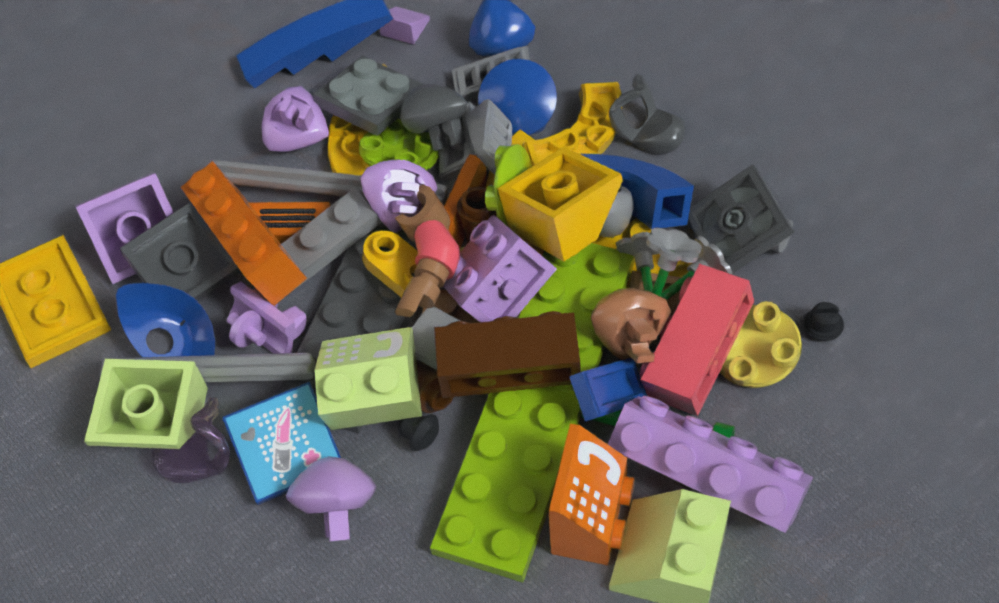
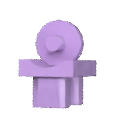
[227,281,306,354]

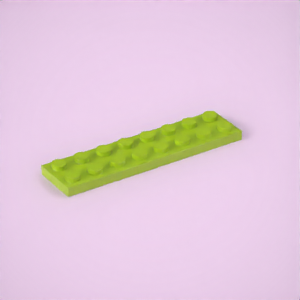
[430,243,635,583]

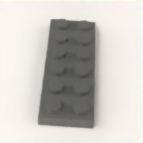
[276,206,417,434]

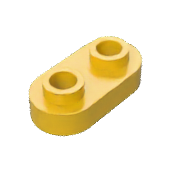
[362,231,418,297]

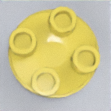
[720,301,802,388]

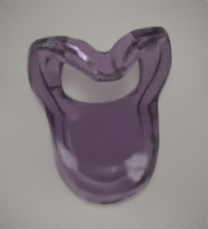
[152,397,230,483]

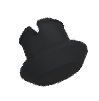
[804,302,844,341]
[399,414,439,451]

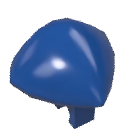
[469,0,536,57]

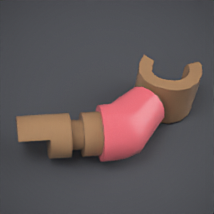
[395,185,460,317]

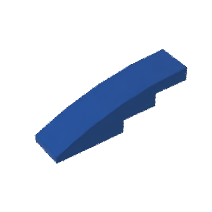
[236,0,393,88]

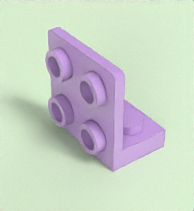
[443,215,557,322]

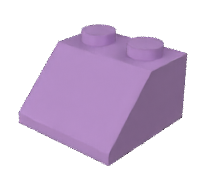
[75,173,174,284]

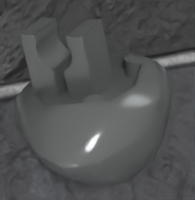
[401,84,467,151]

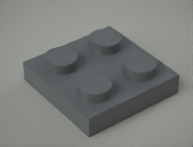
[120,202,241,302]

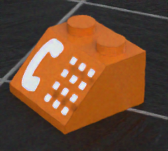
[549,423,635,565]

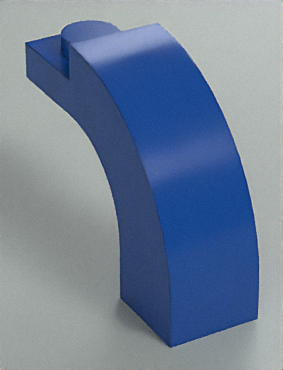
[581,154,694,229]

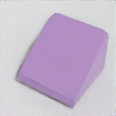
[379,7,430,45]

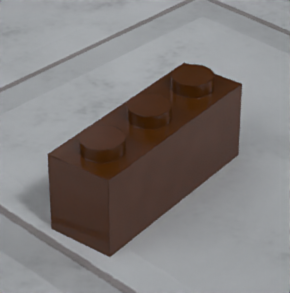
[434,311,581,398]

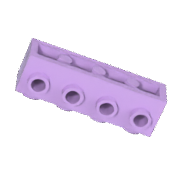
[608,396,813,533]

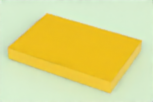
[0,235,111,368]

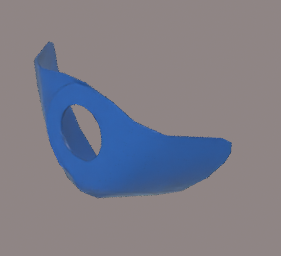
[116,283,215,383]

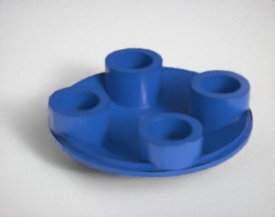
[478,59,557,136]

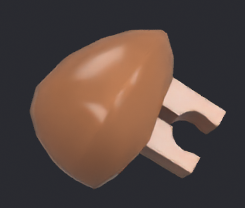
[591,288,671,363]

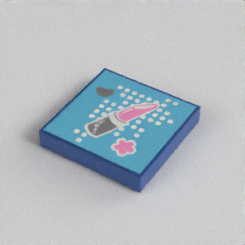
[222,382,341,505]

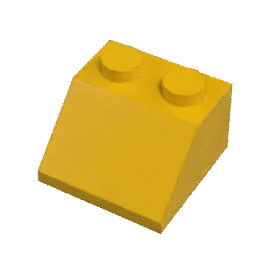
[498,147,623,261]

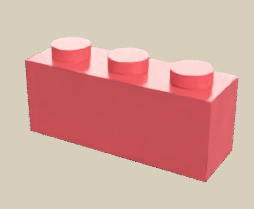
[640,264,754,417]

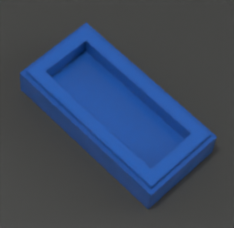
[570,358,647,422]

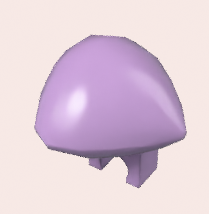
[261,86,329,152]
[360,160,438,233]
[286,456,376,542]

